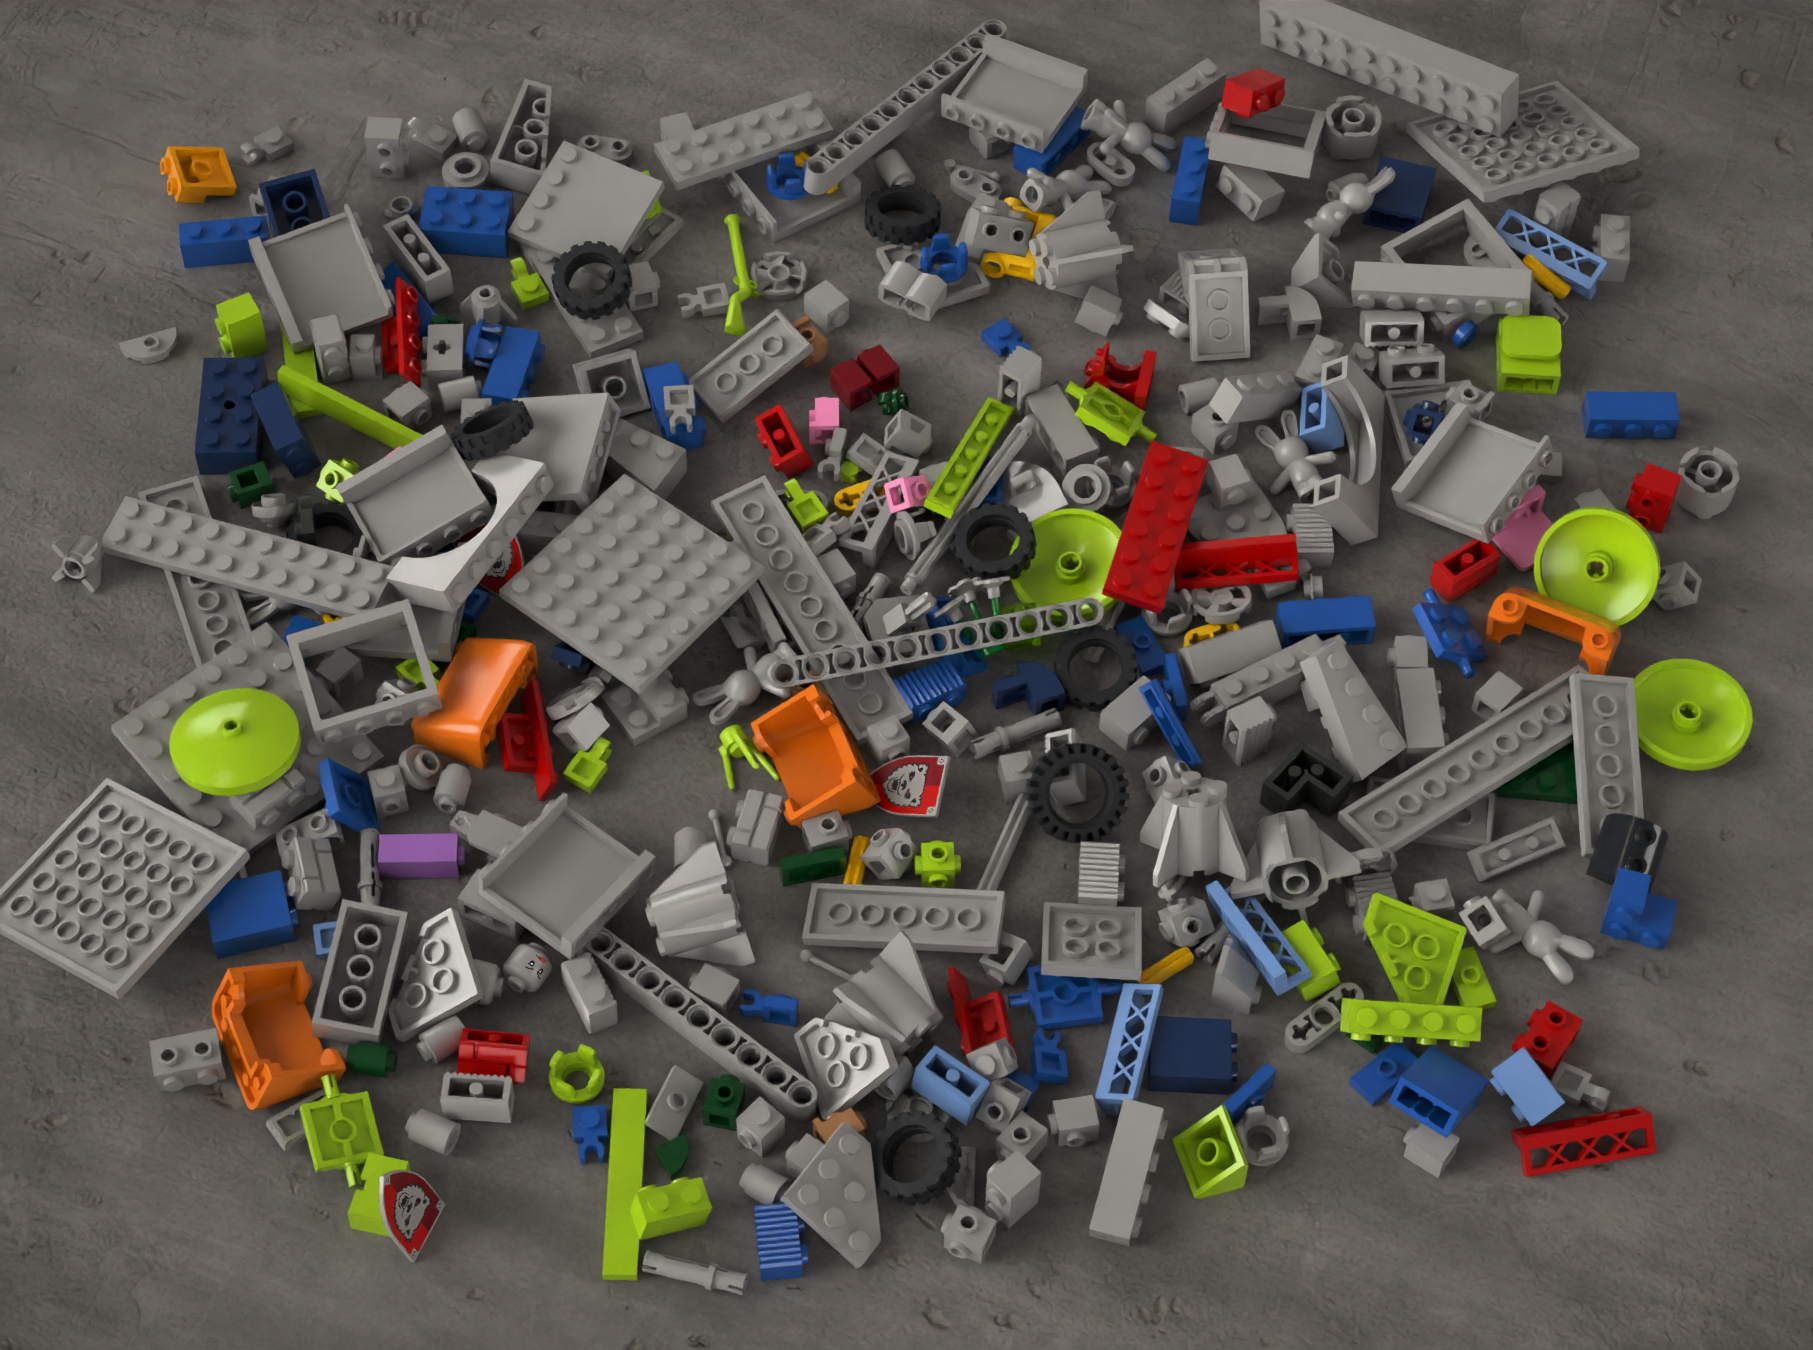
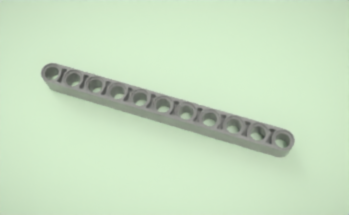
[803,19,1007,195]
[767,598,1104,689]
[576,926,818,1123]

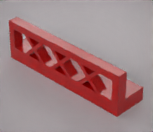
[1175,533,1299,591]
[1511,1106,1656,1177]

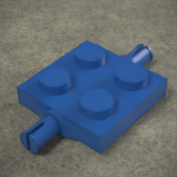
[1412,588,1489,679]
[1008,965,1121,1030]

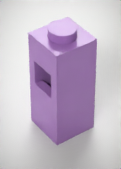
[378,833,466,879]

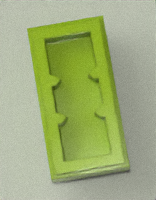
[1450,946,1497,1010]

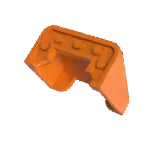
[1485,586,1621,675]
[411,637,540,770]
[750,684,881,828]
[211,960,346,1110]

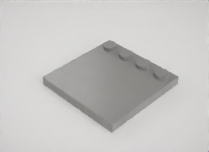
[507,141,665,279]

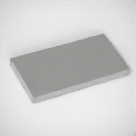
[688,309,814,424]
[1365,776,1495,850]

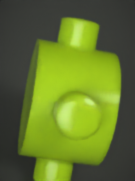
[840,461,862,484]

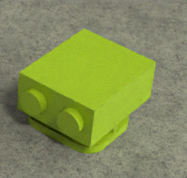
[1495,315,1562,395]

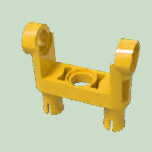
[980,197,1058,282]

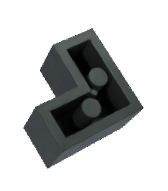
[1259,742,1353,818]

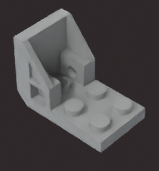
[1178,248,1250,362]

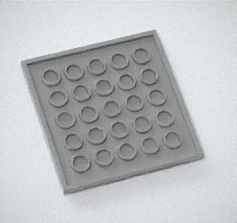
[1406,81,1639,203]
[499,473,764,694]
[111,622,384,855]
[0,778,251,1000]

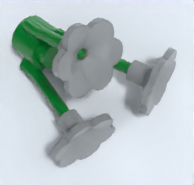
[933,576,1010,658]

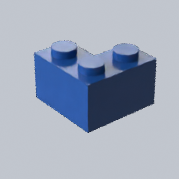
[1600,867,1677,950]

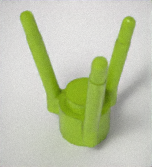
[718,725,780,790]

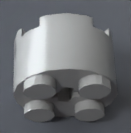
[1322,95,1382,160]
[1675,447,1740,519]

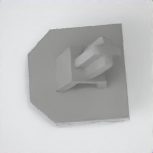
[863,592,937,656]

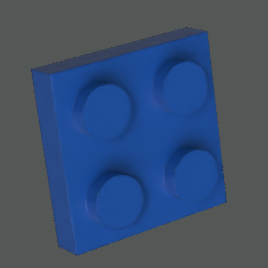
[318,757,380,832]

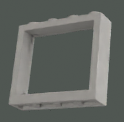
[1204,102,1326,179]
[1379,198,1534,341]
[286,598,443,746]

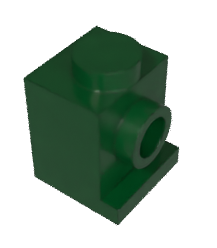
[226,461,275,509]
[702,1074,746,1131]

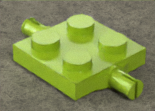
[1065,381,1158,446]
[299,1074,384,1189]

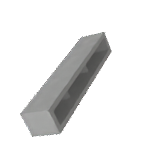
[1351,261,1532,316]

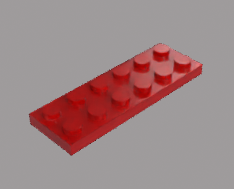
[1101,440,1209,614]

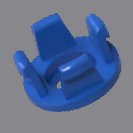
[766,153,809,200]
[920,233,968,283]
[465,318,503,370]

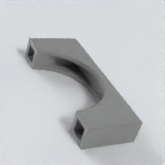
[1313,355,1385,546]
[385,453,555,614]

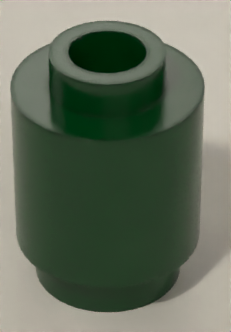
[346,1041,398,1078]

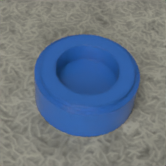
[1451,320,1479,349]

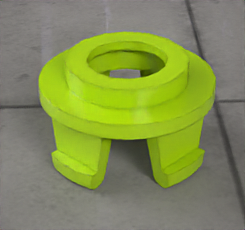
[549,1044,605,1104]

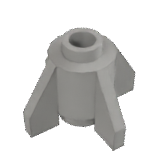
[459,285,517,327]
[51,535,104,593]

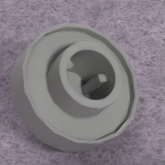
[251,493,298,527]
[399,744,443,791]

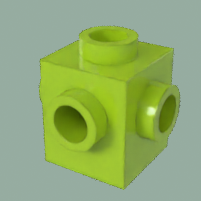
[316,458,360,504]
[915,840,961,889]

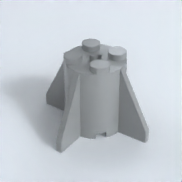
[1029,189,1134,299]
[1140,771,1249,887]
[1229,809,1361,928]
[645,841,756,966]
[824,930,944,1056]

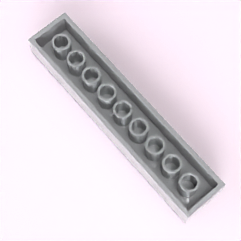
[1259,0,1519,137]

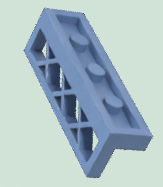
[1495,208,1608,300]
[1206,880,1312,996]
[1095,983,1164,1116]

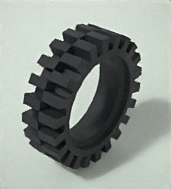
[1026,743,1130,843]

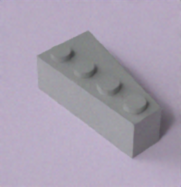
[489,79,552,194]
[605,418,687,500]
[1300,640,1408,783]
[1089,1098,1169,1247]

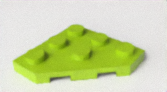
[1363,892,1467,1004]

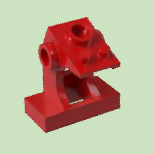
[1083,342,1157,415]

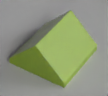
[1172,1105,1249,1199]

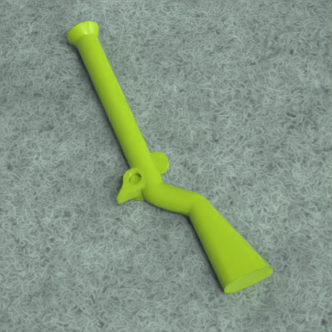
[724,214,761,336]

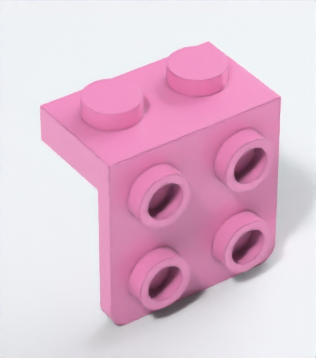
[1492,484,1553,571]

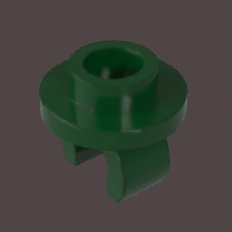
[878,387,909,415]

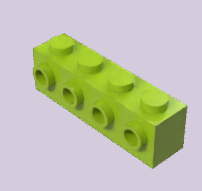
[1340,998,1482,1047]

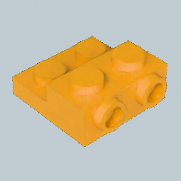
[160,146,237,203]

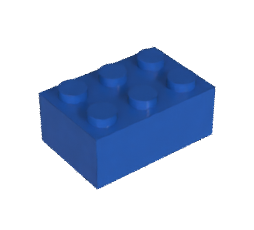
[418,186,515,258]

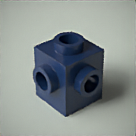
[1403,400,1446,445]

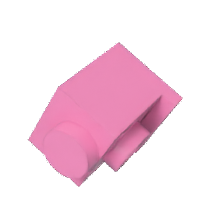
[809,397,839,445]
[884,474,933,514]

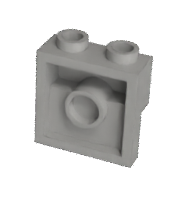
[601,668,689,746]

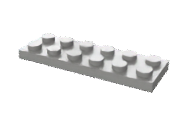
[654,91,833,191]
[515,240,644,359]
[1569,673,1644,858]
[802,883,1006,954]

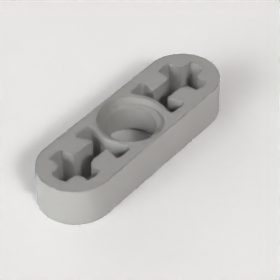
[1284,983,1364,1054]

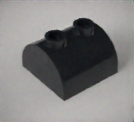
[1586,813,1669,893]

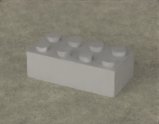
[312,899,408,1044]

